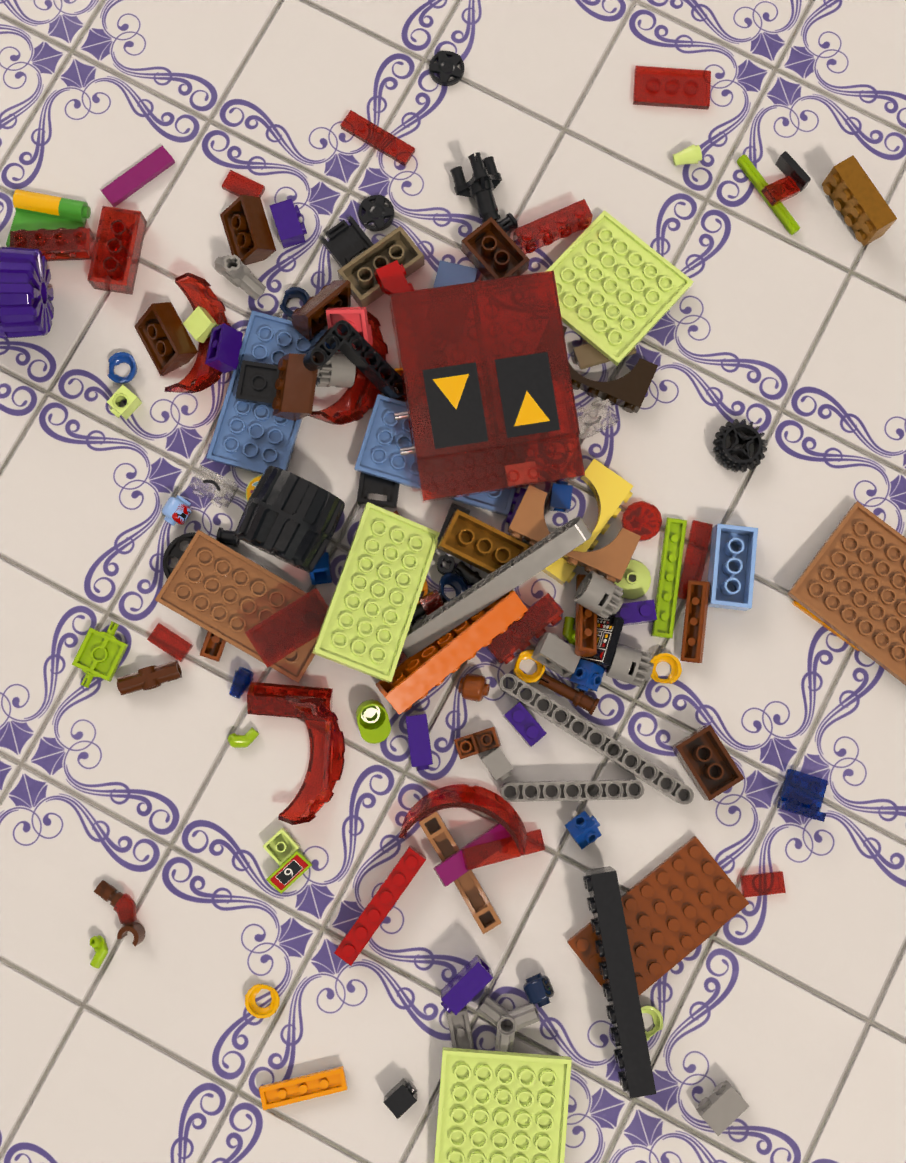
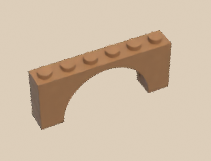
[508,485,641,583]

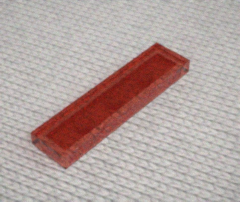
[340,110,415,166]
[677,520,713,600]
[462,829,545,870]

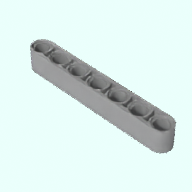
[500,780,644,802]

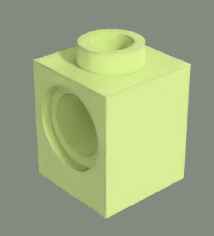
[107,385,142,420]

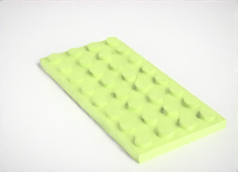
[312,502,440,683]

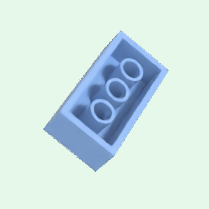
[708,524,758,611]

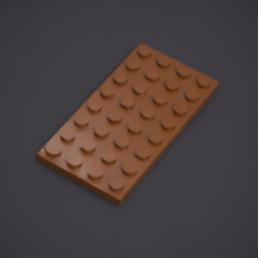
[567,836,749,995]

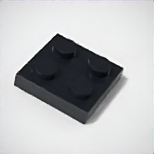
[236,360,279,406]

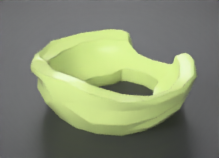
[641,1005,663,1041]

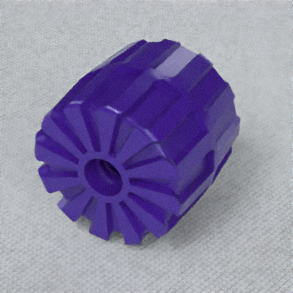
[0,247,54,338]

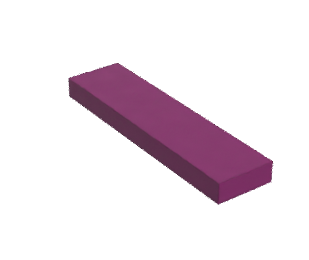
[101,145,175,207]
[433,822,513,887]

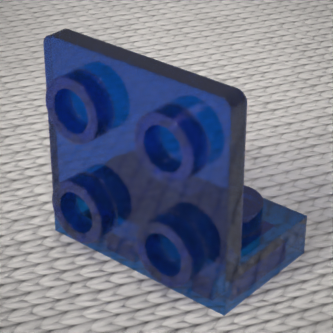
[777,769,828,822]

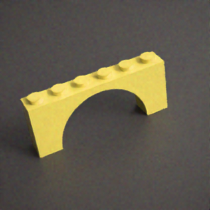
[530,459,633,585]

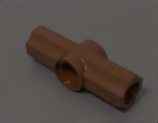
[117,660,182,695]

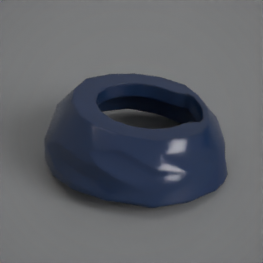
[280,287,310,318]
[439,573,468,601]

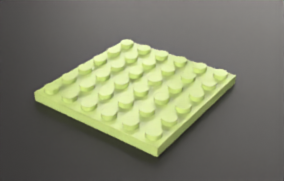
[528,210,694,366]
[434,1047,572,1163]

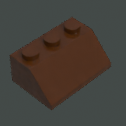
[220,195,276,265]
[292,280,351,341]
[134,302,198,376]
[272,353,318,421]

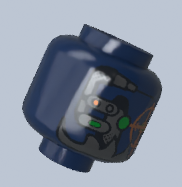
[523,973,554,1007]

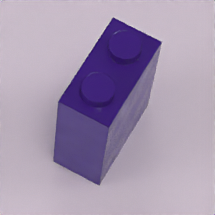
[405,714,433,771]
[441,955,493,1015]

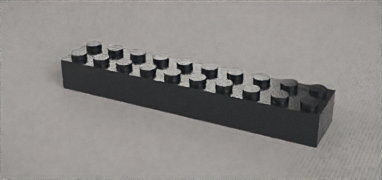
[583,866,656,1099]

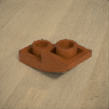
[454,726,501,759]

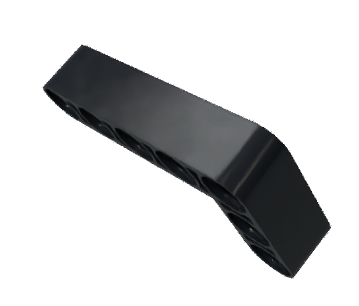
[303,320,409,400]

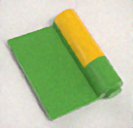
[6,189,91,260]

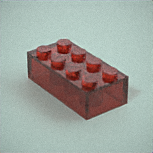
[87,206,147,295]
[245,588,328,668]

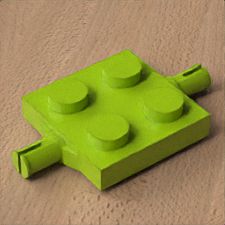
[72,621,128,688]

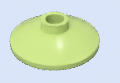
[614,560,651,599]

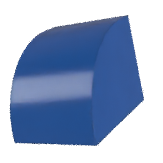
[309,552,332,585]

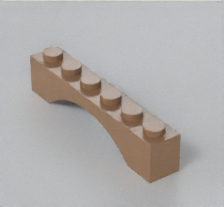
[419,810,501,934]

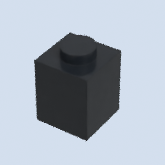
[383,1078,418,1119]

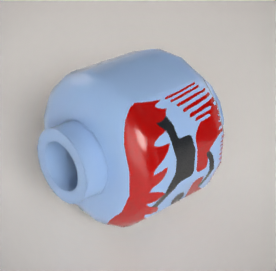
[161,495,192,526]

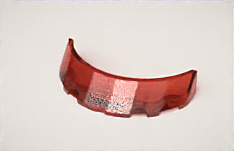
[165,273,231,393]
[309,311,388,425]
[278,695,345,825]
[399,784,528,856]

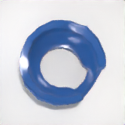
[108,352,137,384]

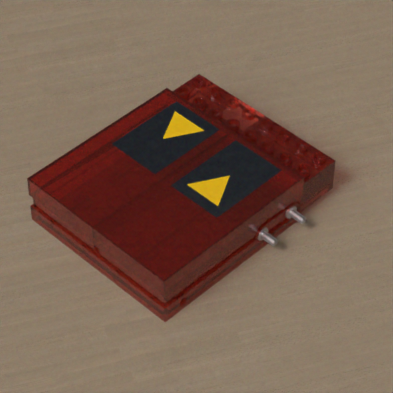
[390,271,585,503]

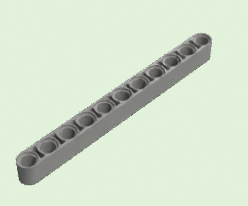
[402,517,592,657]
[499,674,694,805]

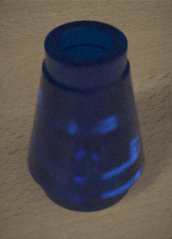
[229,667,254,699]

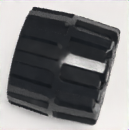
[235,466,345,573]

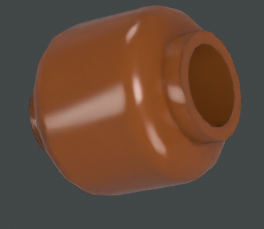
[459,673,490,702]

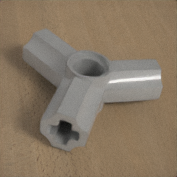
[214,254,266,300]
[476,995,540,1052]

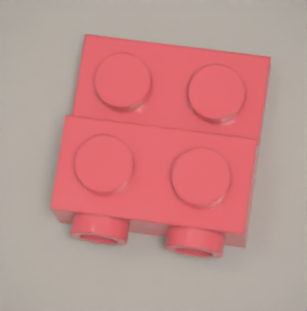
[325,307,373,351]

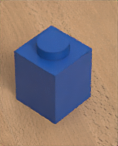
[549,481,573,513]

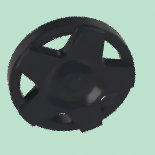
[429,50,464,86]
[358,195,395,231]

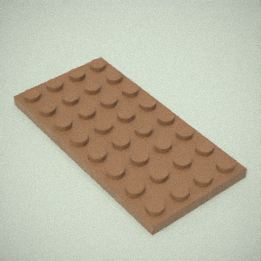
[155,530,329,683]

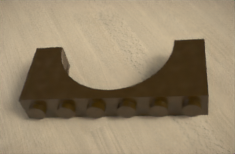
[534,320,658,413]

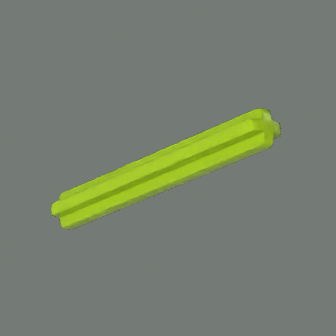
[737,154,800,235]

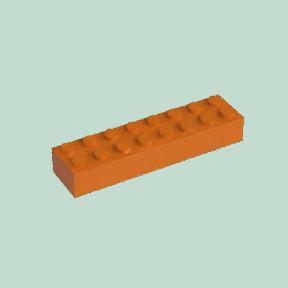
[375,590,528,715]

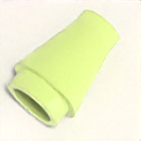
[673,144,702,166]

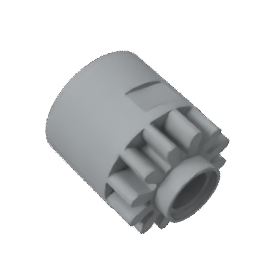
[316,353,356,388]
[574,571,624,619]
[606,643,654,687]

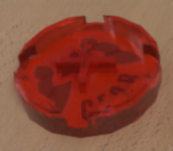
[621,501,662,541]

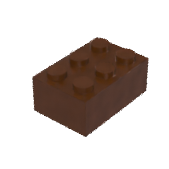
[461,217,530,293]
[671,725,745,801]

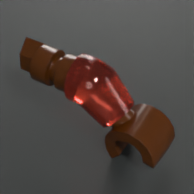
[94,880,145,947]

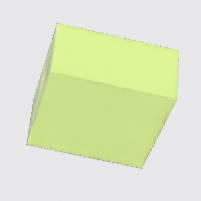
[183,306,219,343]
[263,828,300,866]

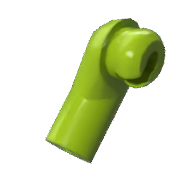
[562,617,575,645]
[228,727,259,748]
[90,935,108,969]

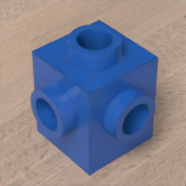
[570,659,605,692]
[565,811,602,849]

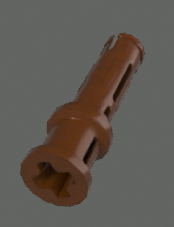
[539,672,600,715]

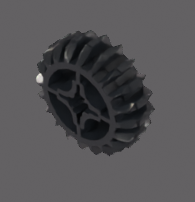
[713,419,767,473]

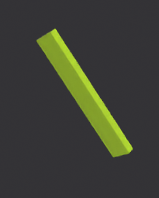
[651,518,687,639]

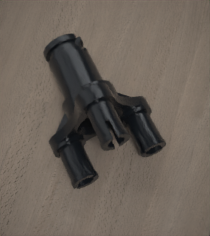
[450,152,502,224]

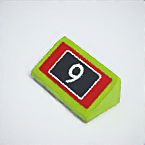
[266,849,312,894]

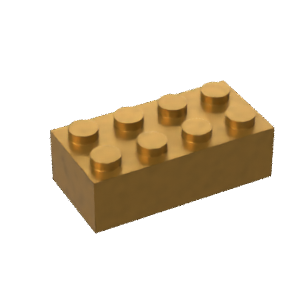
[822,155,897,246]
[437,509,530,574]

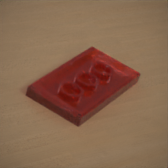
[633,66,711,110]

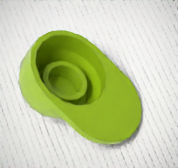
[356,699,391,744]

